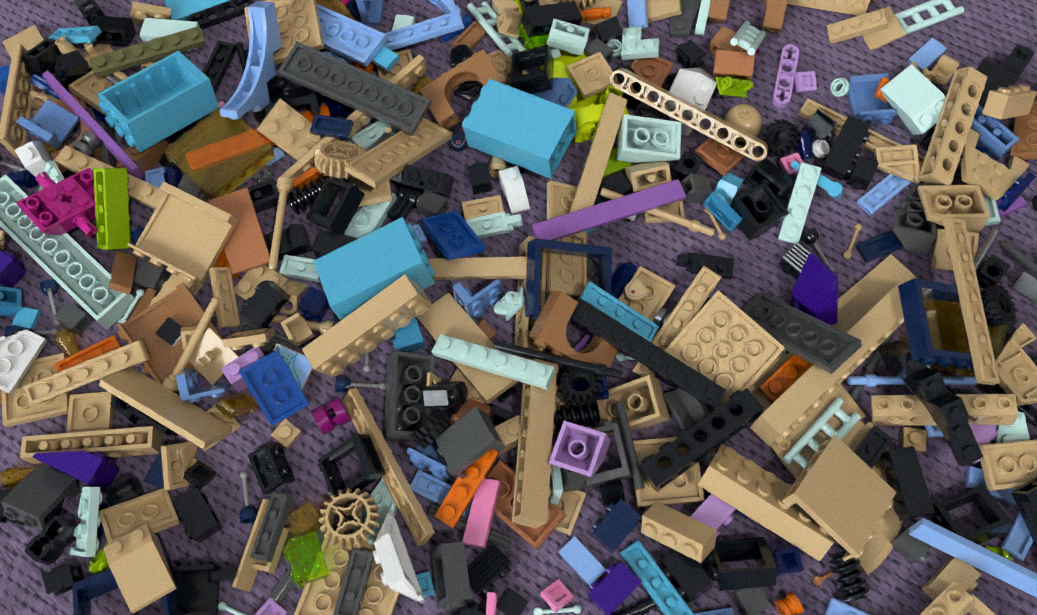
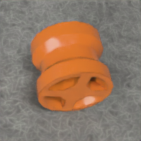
[774,591,804,615]

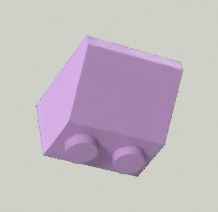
[549,421,611,478]

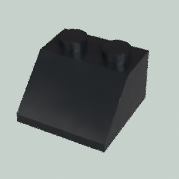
[729,183,789,241]

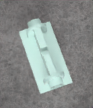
[494,287,525,321]

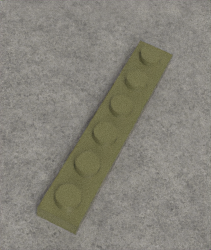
[89,26,206,78]

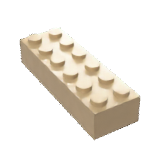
[302,274,433,377]
[698,444,835,561]

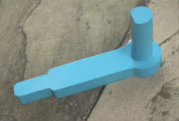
[791,161,843,200]

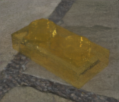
[215,392,259,419]

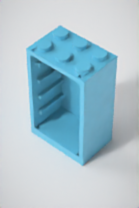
[97,51,219,152]
[462,79,577,179]
[314,217,436,320]

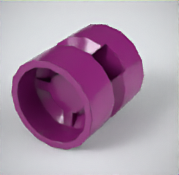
[311,397,351,435]

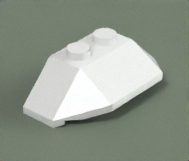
[667,68,717,137]
[372,512,426,603]

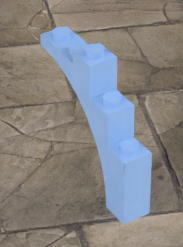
[220,1,282,120]

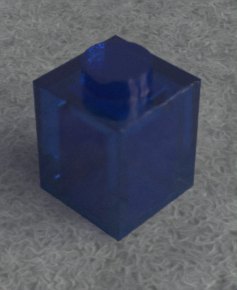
[299,287,330,322]
[771,547,804,578]

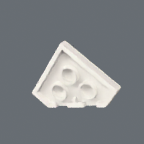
[0,330,47,395]

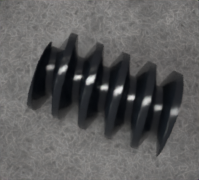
[287,176,324,215]
[554,400,600,432]
[829,551,869,602]

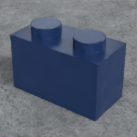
[591,499,642,554]

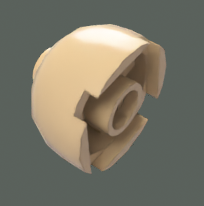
[723,104,762,142]

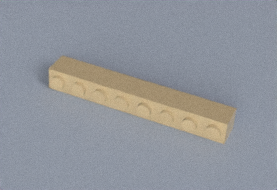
[512,349,559,528]

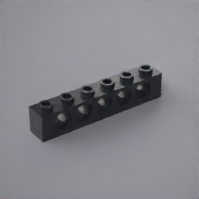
[640,388,764,492]

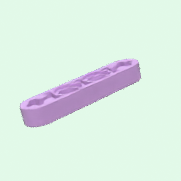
[772,44,799,109]

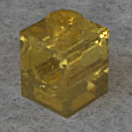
[287,501,322,539]

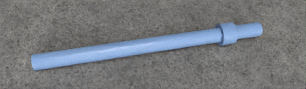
[847,374,977,387]

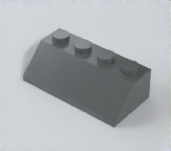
[383,351,435,442]

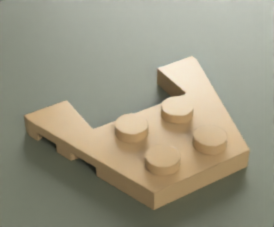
[961,128,1030,201]
[995,323,1037,406]

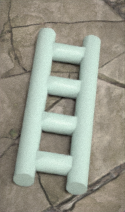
[894,0,964,35]
[467,1,526,57]
[730,21,766,55]
[782,397,861,469]

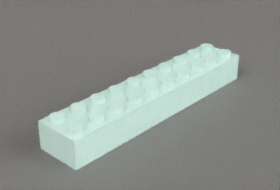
[0,174,137,330]

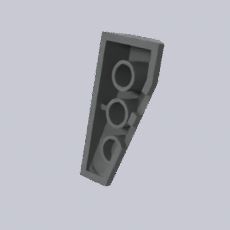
[892,182,936,254]

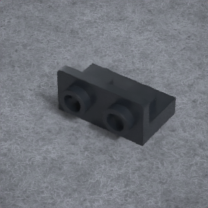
[248,443,295,494]

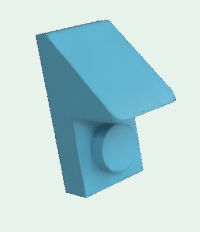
[715,173,744,205]

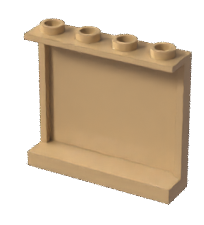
[127,181,239,284]
[781,435,896,561]

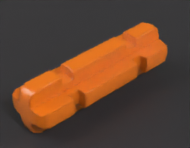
[579,7,611,21]

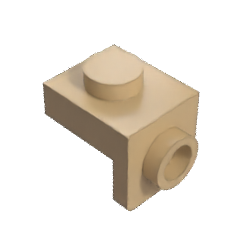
[931,54,960,86]

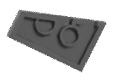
[669,0,701,38]

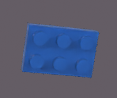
[421,210,485,261]
[239,349,309,426]

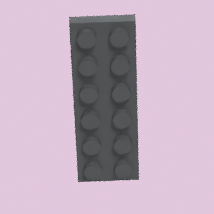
[741,292,862,374]

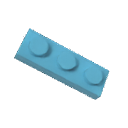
[48,26,101,45]

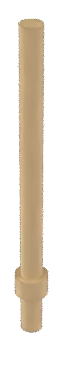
[600,187,715,236]

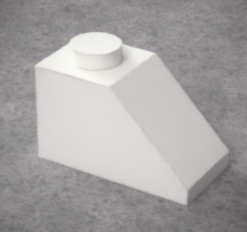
[15,141,53,177]
[499,166,530,215]

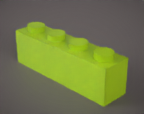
[93,168,131,250]

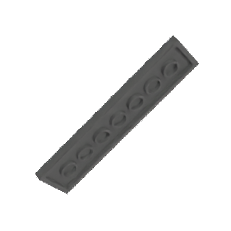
[278,41,431,135]

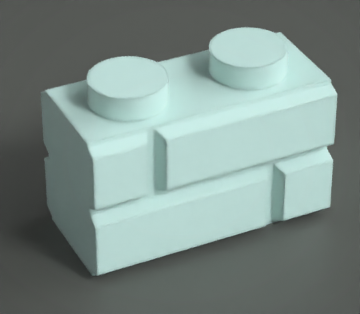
[546,19,590,56]

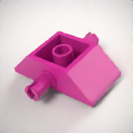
[17,168,98,237]

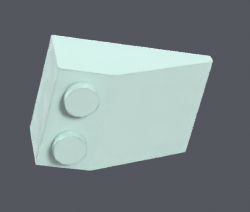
[879,64,946,135]
[616,114,681,163]

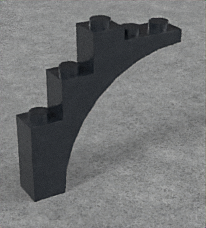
[878,340,983,467]

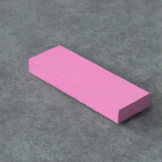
[462,478,501,548]

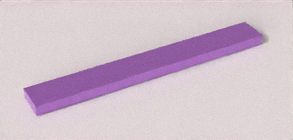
[42,70,144,179]
[531,179,687,241]

